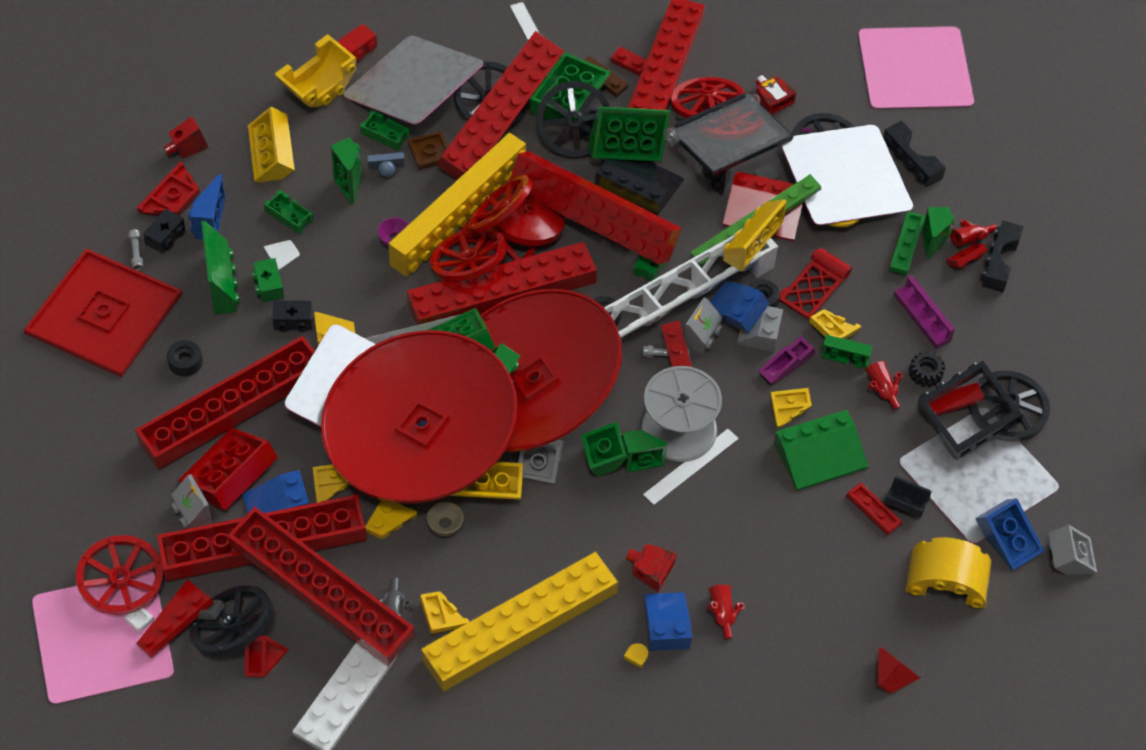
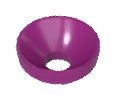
[378,217,409,247]

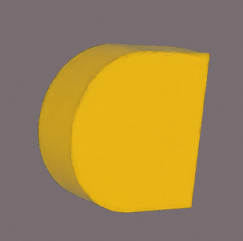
[623,643,648,668]

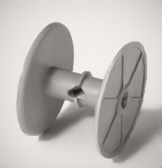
[641,366,722,462]

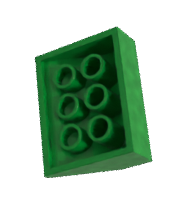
[530,52,611,121]
[588,106,670,161]
[201,221,240,315]
[428,308,495,350]
[773,410,869,491]

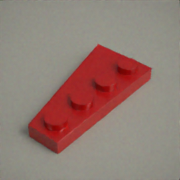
[136,579,213,658]

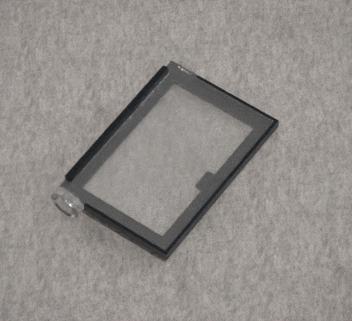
[664,93,794,177]

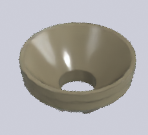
[427,502,463,536]

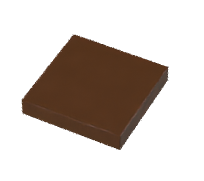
[408,131,448,170]

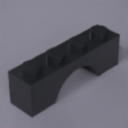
[883,120,946,188]
[981,220,1024,293]

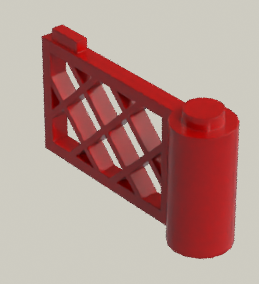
[779,248,853,320]

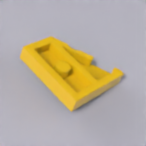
[809,309,861,339]
[314,312,355,346]
[770,388,812,429]
[312,465,351,502]
[365,500,417,540]
[419,591,469,634]

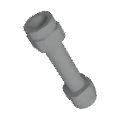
[128,229,144,271]
[643,345,689,359]

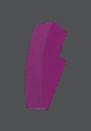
[758,336,816,385]

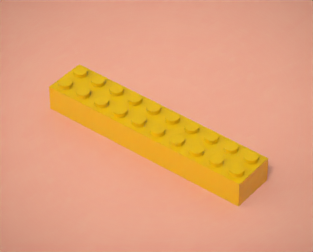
[388,133,526,277]
[421,552,618,692]

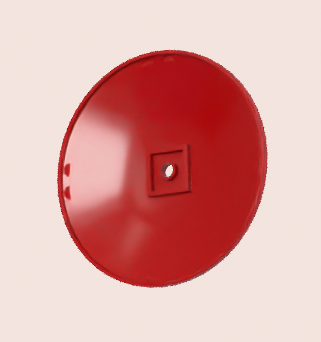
[480,289,622,452]
[321,330,518,503]

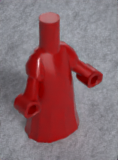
[950,219,997,247]
[865,361,903,410]
[707,584,745,640]

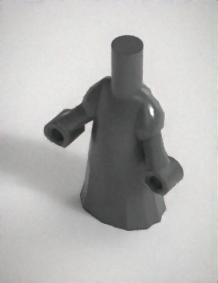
[380,577,412,618]

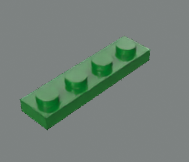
[889,211,925,275]

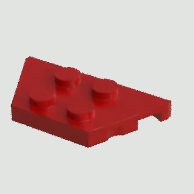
[137,161,200,215]

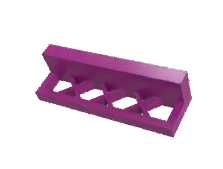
[893,275,955,349]

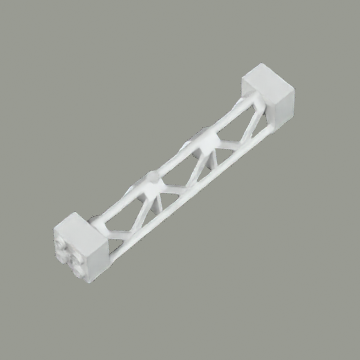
[604,229,778,339]

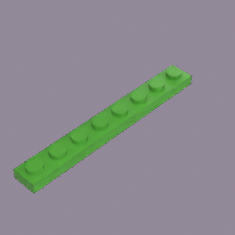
[690,174,822,268]

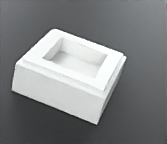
[124,608,154,634]

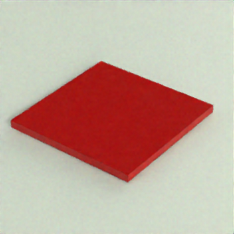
[23,248,183,378]

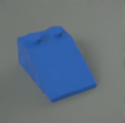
[188,174,226,240]
[710,281,769,333]
[243,470,309,513]
[975,498,1045,570]
[644,592,692,651]

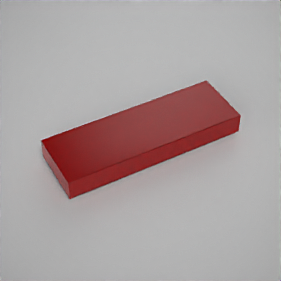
[929,382,985,416]
[846,482,902,536]

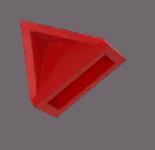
[245,636,289,677]
[878,647,921,694]

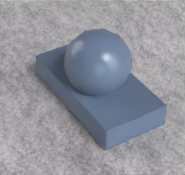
[367,152,404,178]

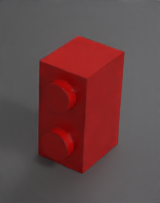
[337,24,377,61]

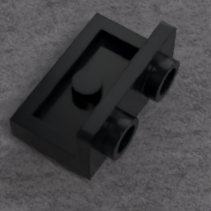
[884,476,932,518]

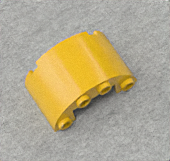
[274,34,357,107]
[905,537,991,608]

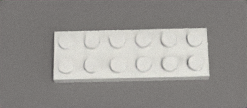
[292,642,398,750]

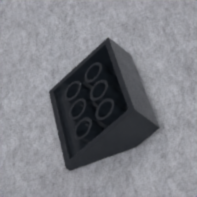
[595,159,684,216]

